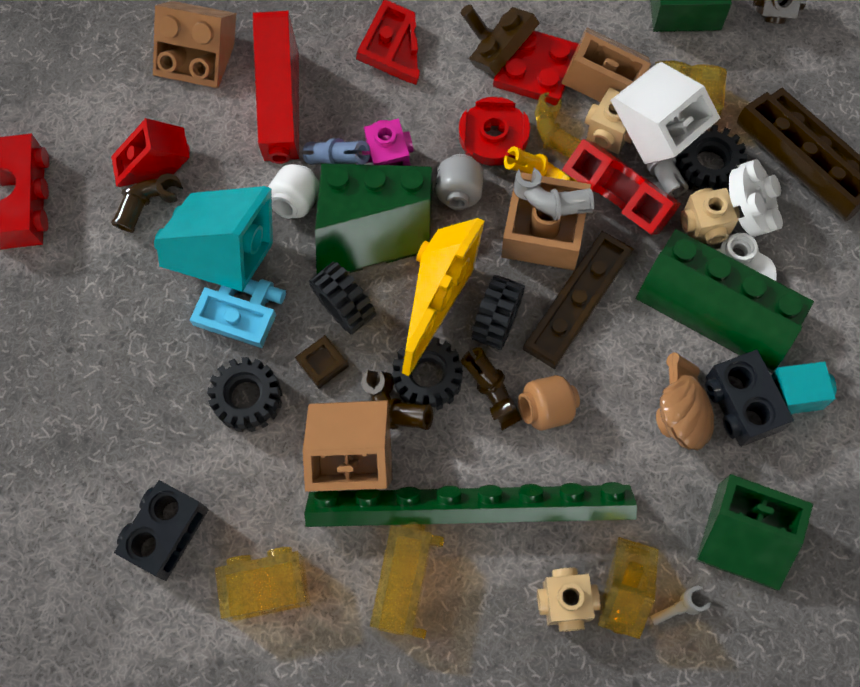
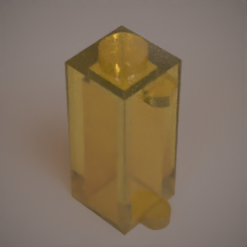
[370,522,444,639]

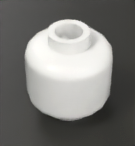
[268,164,319,219]

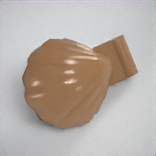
[656,352,714,451]

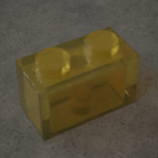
[215,547,311,622]

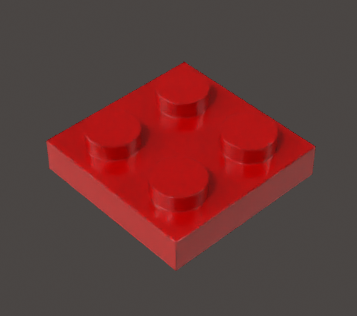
[493,30,579,107]

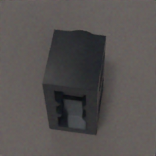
[705,350,794,447]
[114,480,209,581]

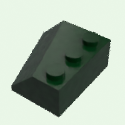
[315,163,433,274]

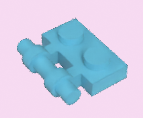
[190,279,286,348]

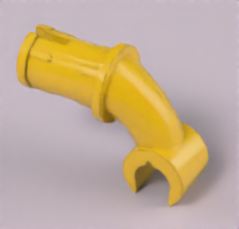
[504,146,577,182]

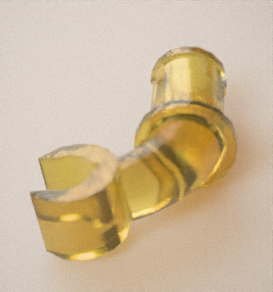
[534,92,582,159]

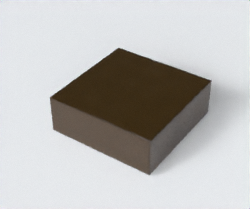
[295,335,349,389]

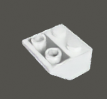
[610,62,720,164]

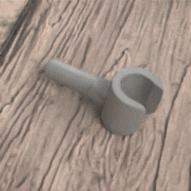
[649,586,711,626]

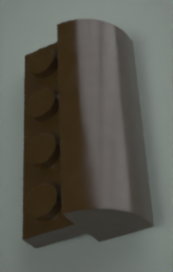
[737,87,860,222]

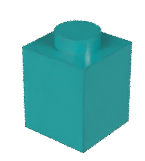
[771,361,837,414]

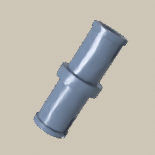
[303,138,370,165]

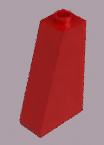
[253,11,299,164]

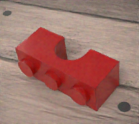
[0,133,49,250]
[562,139,681,235]

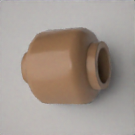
[518,375,580,431]

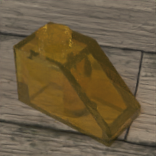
[598,537,658,639]

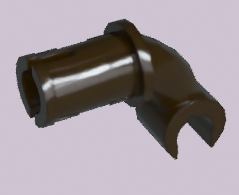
[111,173,183,233]
[461,347,522,430]
[361,370,433,430]

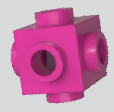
[361,118,414,166]

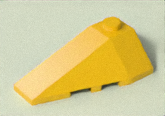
[402,218,485,376]

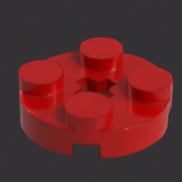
[459,97,530,166]

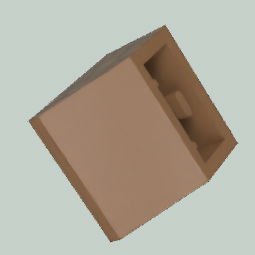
[153,1,237,88]
[561,27,651,102]
[303,400,393,491]

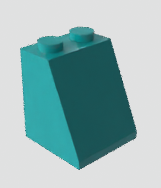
[154,186,273,292]

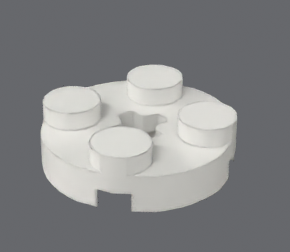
[729,159,783,237]

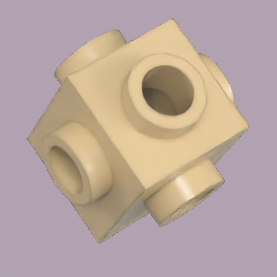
[585,87,633,154]
[681,188,740,245]
[537,568,600,632]

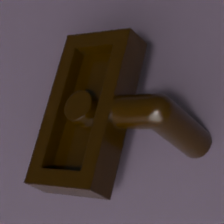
[461,5,540,76]

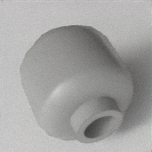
[435,154,484,210]

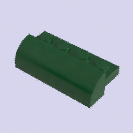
[635,229,814,373]

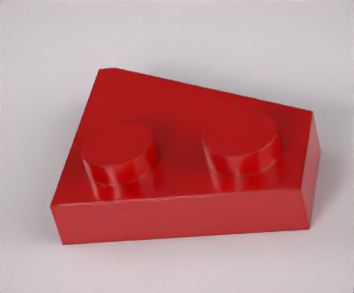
[356,0,420,85]

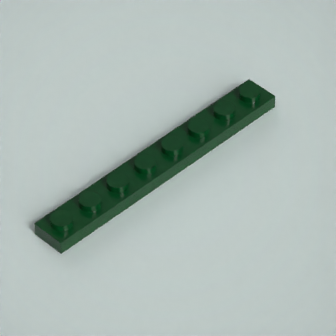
[304,482,637,527]

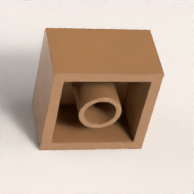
[501,172,591,271]

